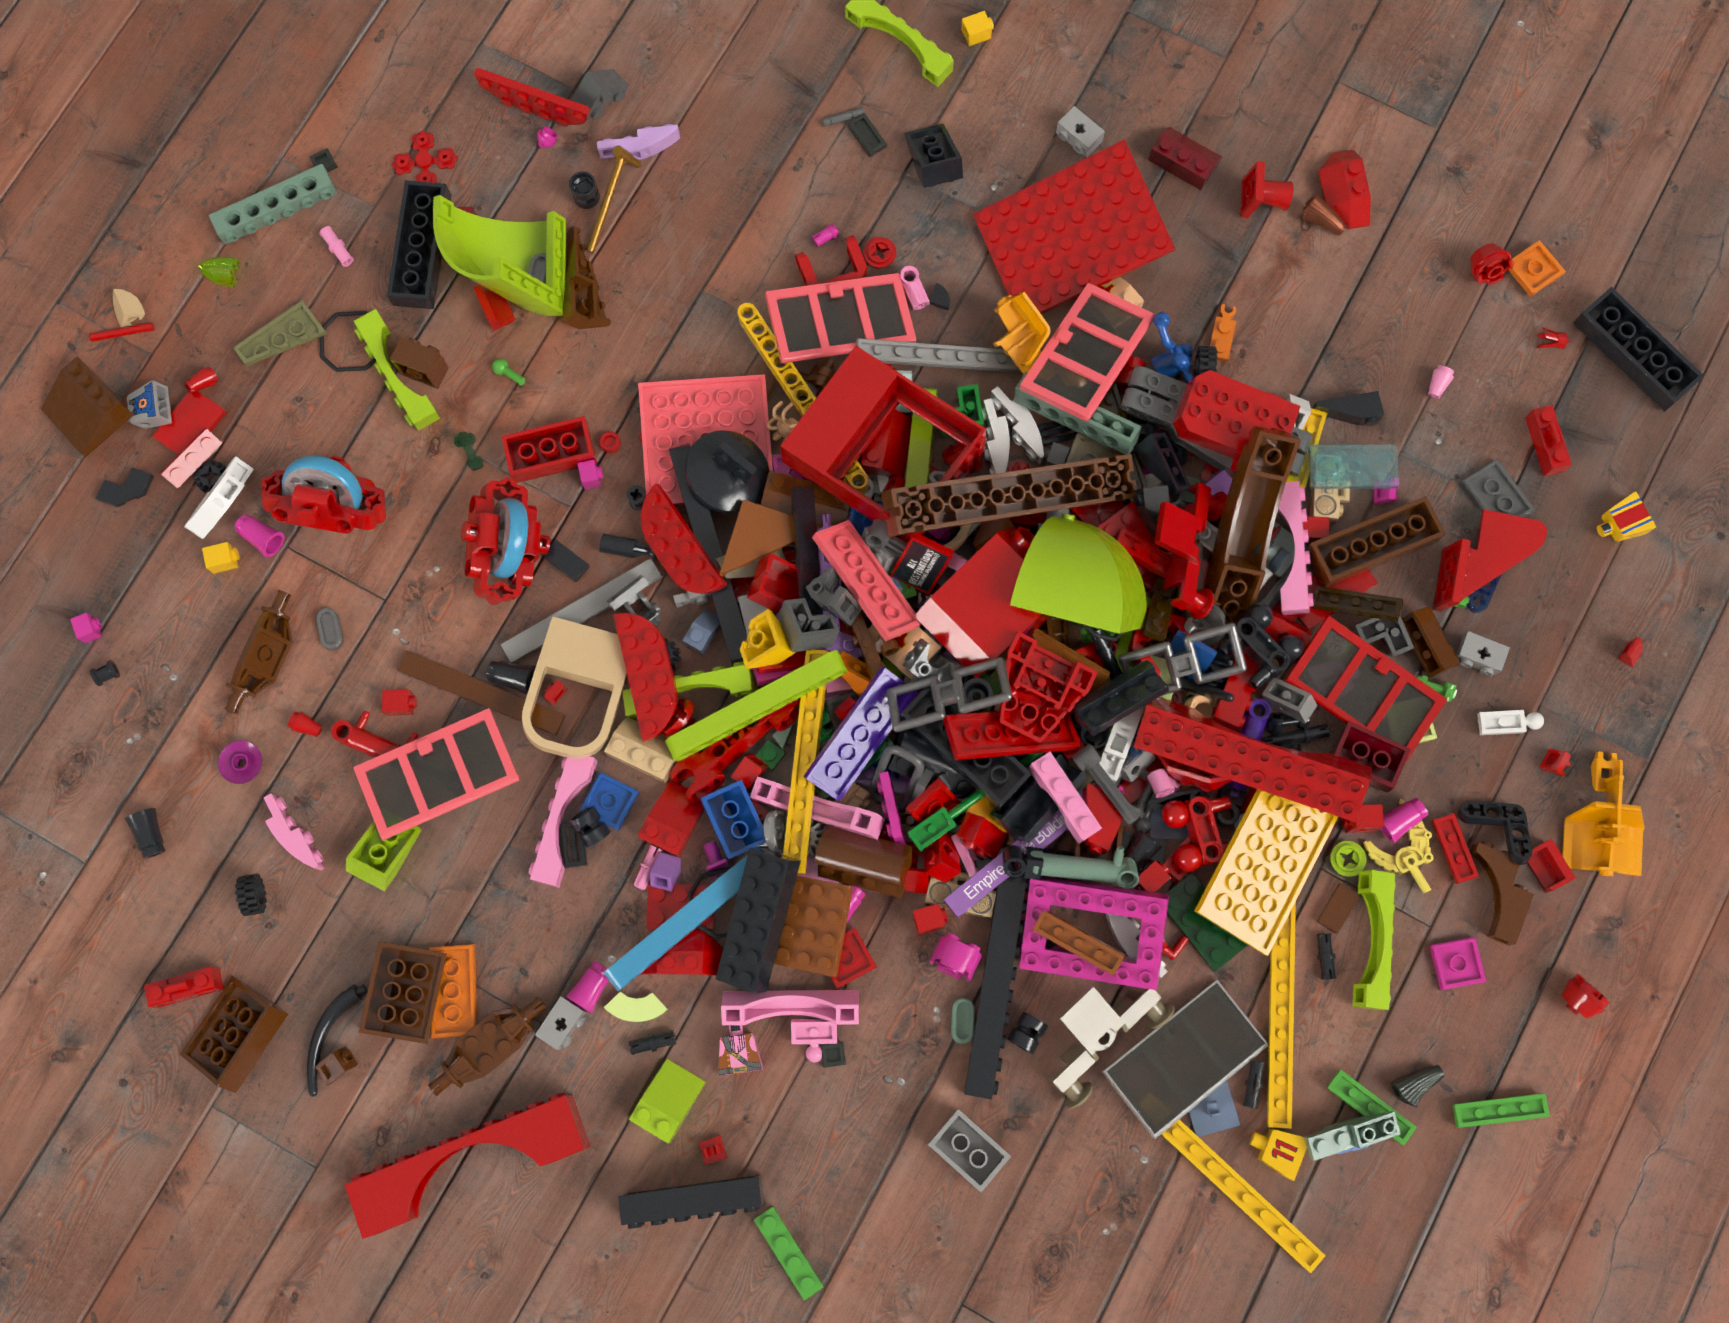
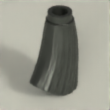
[1391,1065,1445,1108]

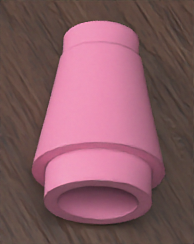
[1428,365,1454,399]

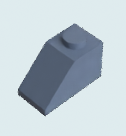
[682,609,721,657]

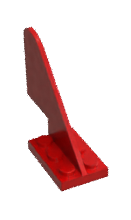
[1432,509,1547,612]

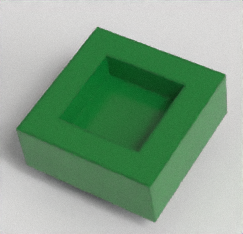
[756,740,786,771]

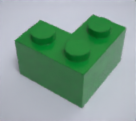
[940,384,984,438]

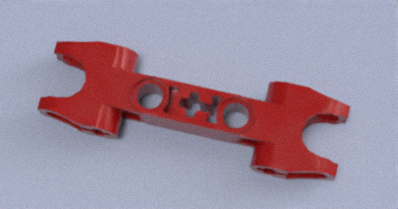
[669,682,801,803]

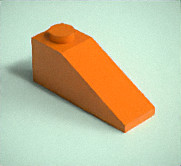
[840,651,872,697]

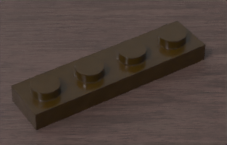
[1142,574,1177,643]
[1311,586,1404,622]

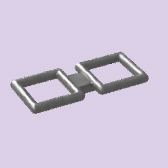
[1119,623,1247,696]
[886,657,1012,732]

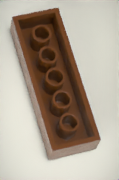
[1305,496,1446,587]

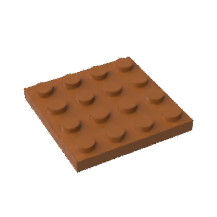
[774,876,853,977]

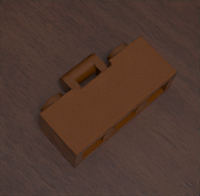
[1402,606,1460,678]

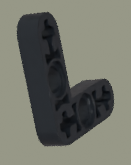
[1458,801,1532,865]

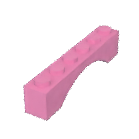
[1278,481,1314,615]
[529,757,598,888]
[750,777,885,840]
[721,990,859,1025]

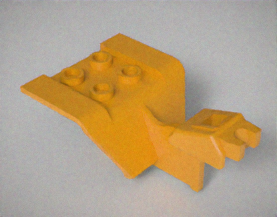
[993,292,1088,389]
[1562,752,1645,877]

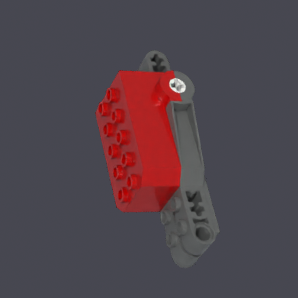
[1120,366,1312,477]

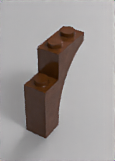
[1470,841,1534,946]

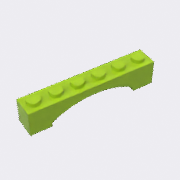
[845,0,954,87]
[354,309,440,431]
[622,662,757,719]
[1352,870,1396,1010]

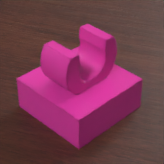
[1374,478,1399,505]

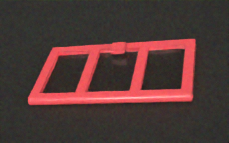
[765,273,916,363]
[1020,283,1155,422]
[353,708,520,840]

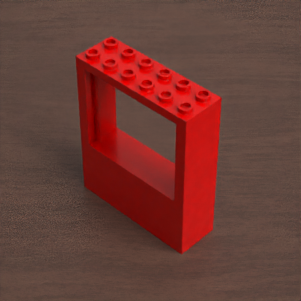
[780,346,987,543]

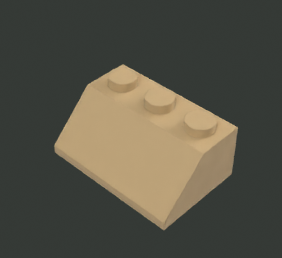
[604,717,678,783]

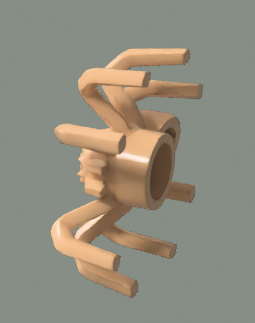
[766,401,798,442]

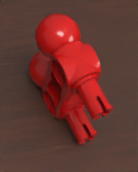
[1162,796,1231,872]

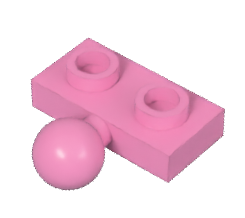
[791,1019,837,1063]

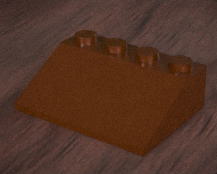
[41,356,134,458]
[760,470,849,549]
[358,941,447,1044]
[180,976,288,1093]

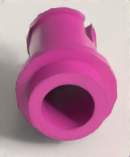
[812,224,839,247]

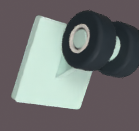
[1252,522,1295,578]

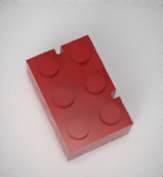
[747,553,799,613]

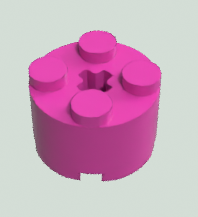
[929,933,982,982]

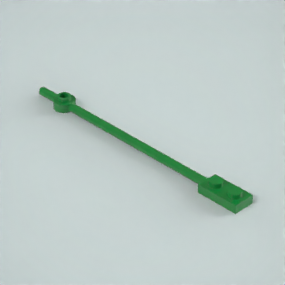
[906,722,1080,851]

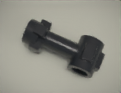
[1267,713,1310,735]

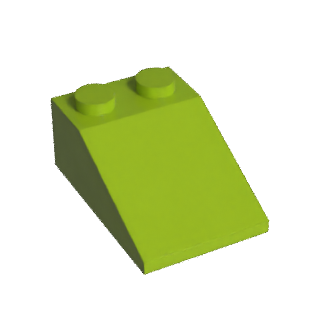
[346,809,421,892]
[629,1059,706,1143]

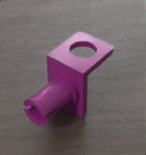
[703,841,730,883]

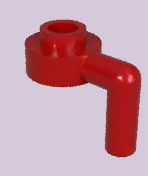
[1162,935,1189,960]

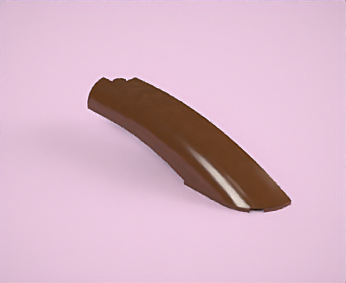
[1205,426,1301,642]

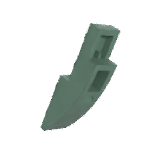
[1304,1111,1401,1161]

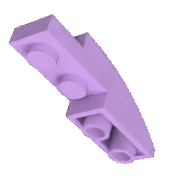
[597,124,680,160]

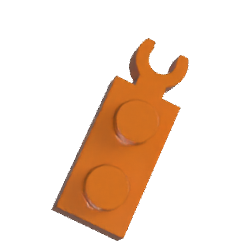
[1209,304,1237,362]

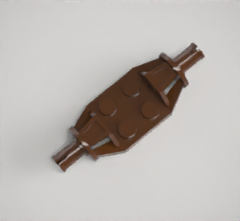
[225,590,293,715]
[428,996,547,1096]

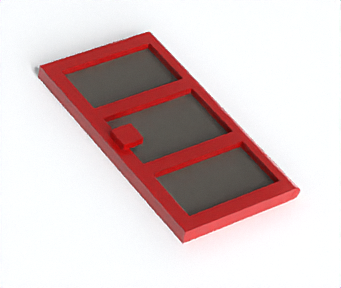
[1284,616,1448,763]

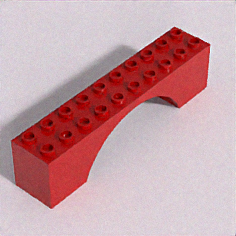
[1133,697,1372,822]
[345,1092,591,1239]

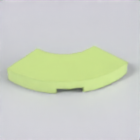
[604,992,668,1022]

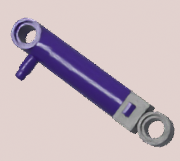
[1214,699,1271,827]

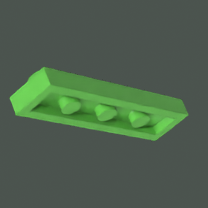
[1326,1069,1417,1146]
[1452,1093,1550,1128]
[754,1206,824,1301]

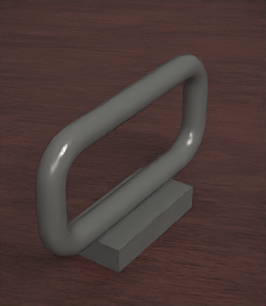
[869,745,934,812]

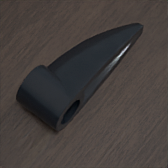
[1147,789,1209,811]

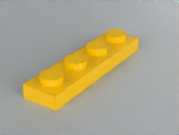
[1286,408,1327,489]

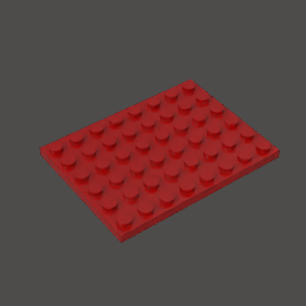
[973,139,1176,315]

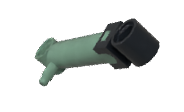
[1002,845,1139,889]

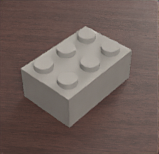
[928,1109,1011,1192]

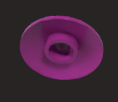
[218,740,263,784]

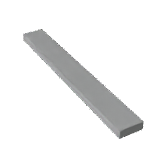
[856,338,1021,373]
[501,558,662,664]

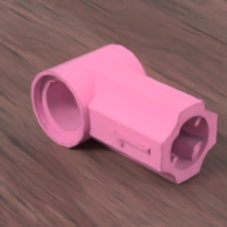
[900,266,930,310]
[1147,769,1182,798]

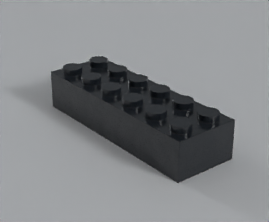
[387,180,452,309]
[1573,287,1704,412]
[900,686,1032,810]
[715,848,801,994]
[618,1175,765,1229]

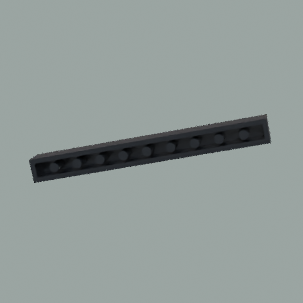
[964,873,1030,1099]

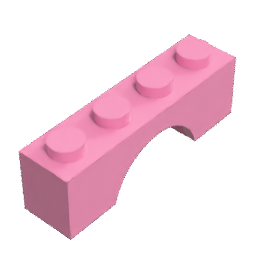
[1028,752,1102,844]

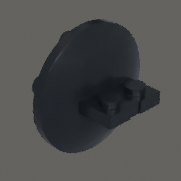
[685,430,769,514]

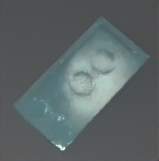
[1308,445,1399,489]

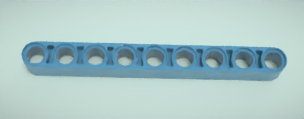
[603,847,759,991]

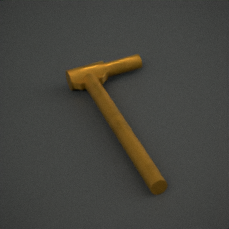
[586,145,641,253]

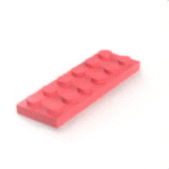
[812,520,921,642]

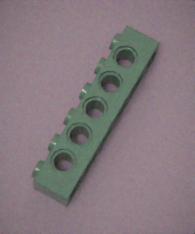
[209,164,338,244]
[1014,372,1141,455]

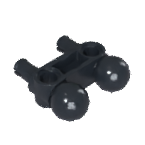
[1217,603,1304,690]

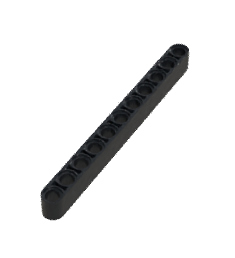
[669,443,747,666]

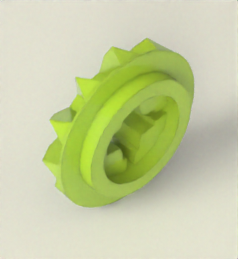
[1330,841,1366,877]

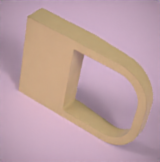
[522,616,627,759]

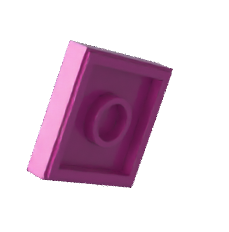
[1429,937,1487,990]

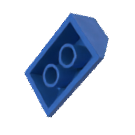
[700,780,766,860]

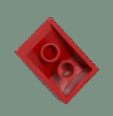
[637,780,705,858]

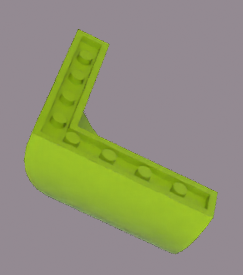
[433,195,566,316]
[1010,513,1147,634]

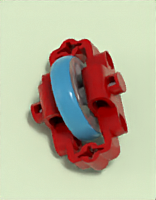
[261,455,387,534]
[461,478,550,605]

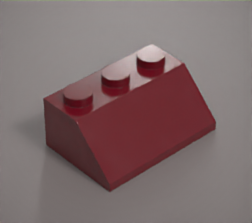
[1148,127,1222,190]
[1331,721,1411,793]

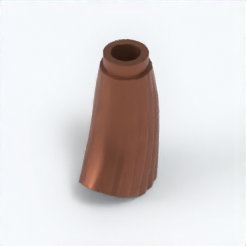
[1302,194,1347,236]

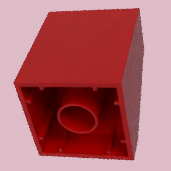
[914,526,1049,678]

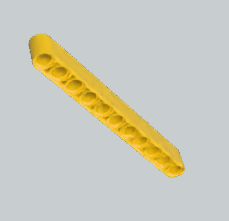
[738,303,869,494]

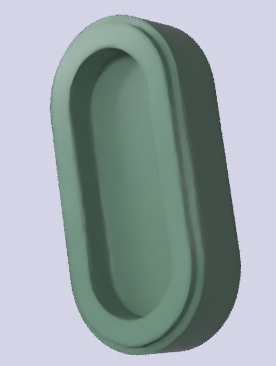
[951,998,975,1044]

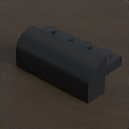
[1070,660,1169,736]
[887,728,974,798]
[990,752,1087,844]

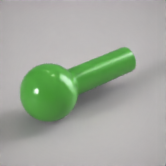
[492,358,525,385]

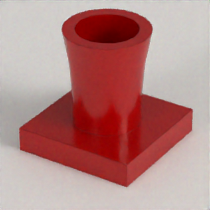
[1240,161,1294,218]

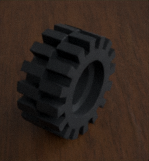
[1194,346,1217,377]
[235,873,267,916]

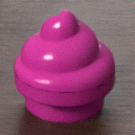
[537,126,558,148]

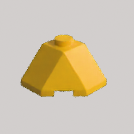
[740,609,795,669]

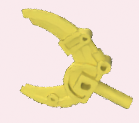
[1363,799,1433,894]

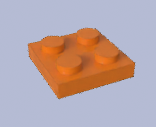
[1508,240,1566,297]

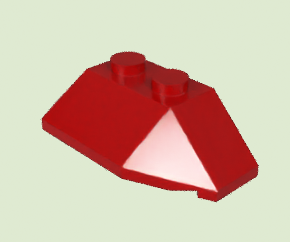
[1318,150,1371,229]
[1157,755,1232,792]
[639,929,723,976]

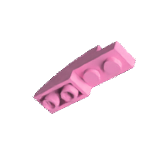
[264,793,324,871]

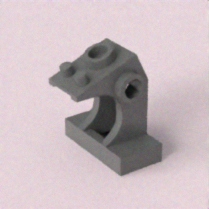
[806,567,862,626]
[607,575,662,627]
[902,638,963,683]

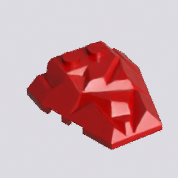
[999,631,1098,743]

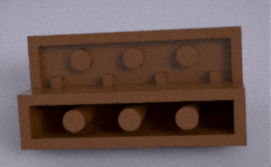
[814,825,912,898]

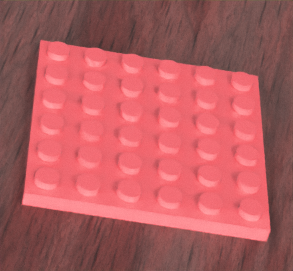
[638,374,773,506]

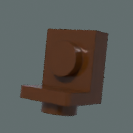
[315,1047,358,1086]

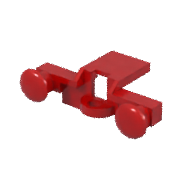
[1154,482,1227,619]

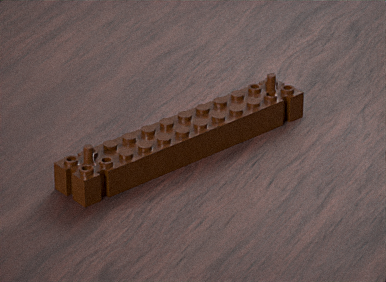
[881,454,1137,537]

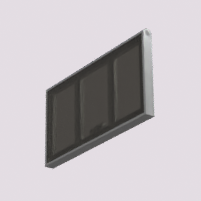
[1102,980,1269,1139]

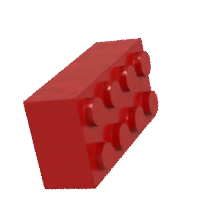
[501,416,597,483]

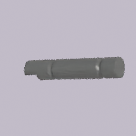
[822,107,865,127]

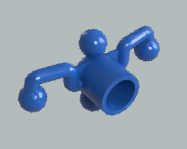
[1152,312,1193,384]

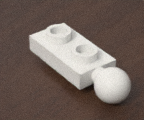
[1477,710,1544,735]

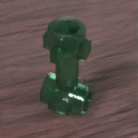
[454,431,483,471]

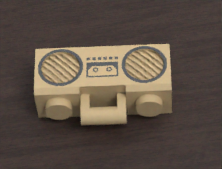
[1309,455,1350,524]
[925,872,997,919]

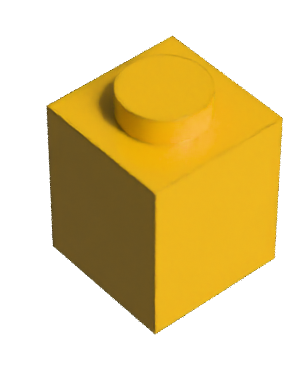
[961,11,994,46]
[202,542,240,574]

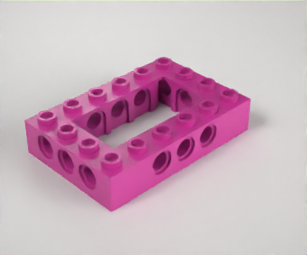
[1020,876,1169,990]

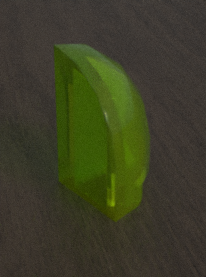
[199,257,240,287]

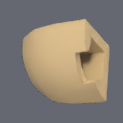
[113,289,145,328]

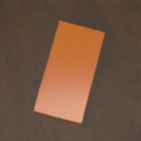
[429,944,477,1039]

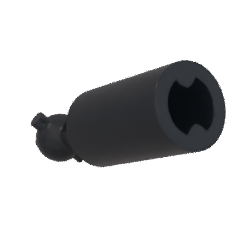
[599,533,657,559]

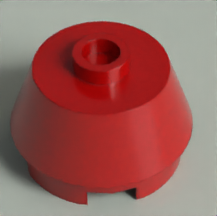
[1470,243,1514,285]
[1561,973,1610,1019]

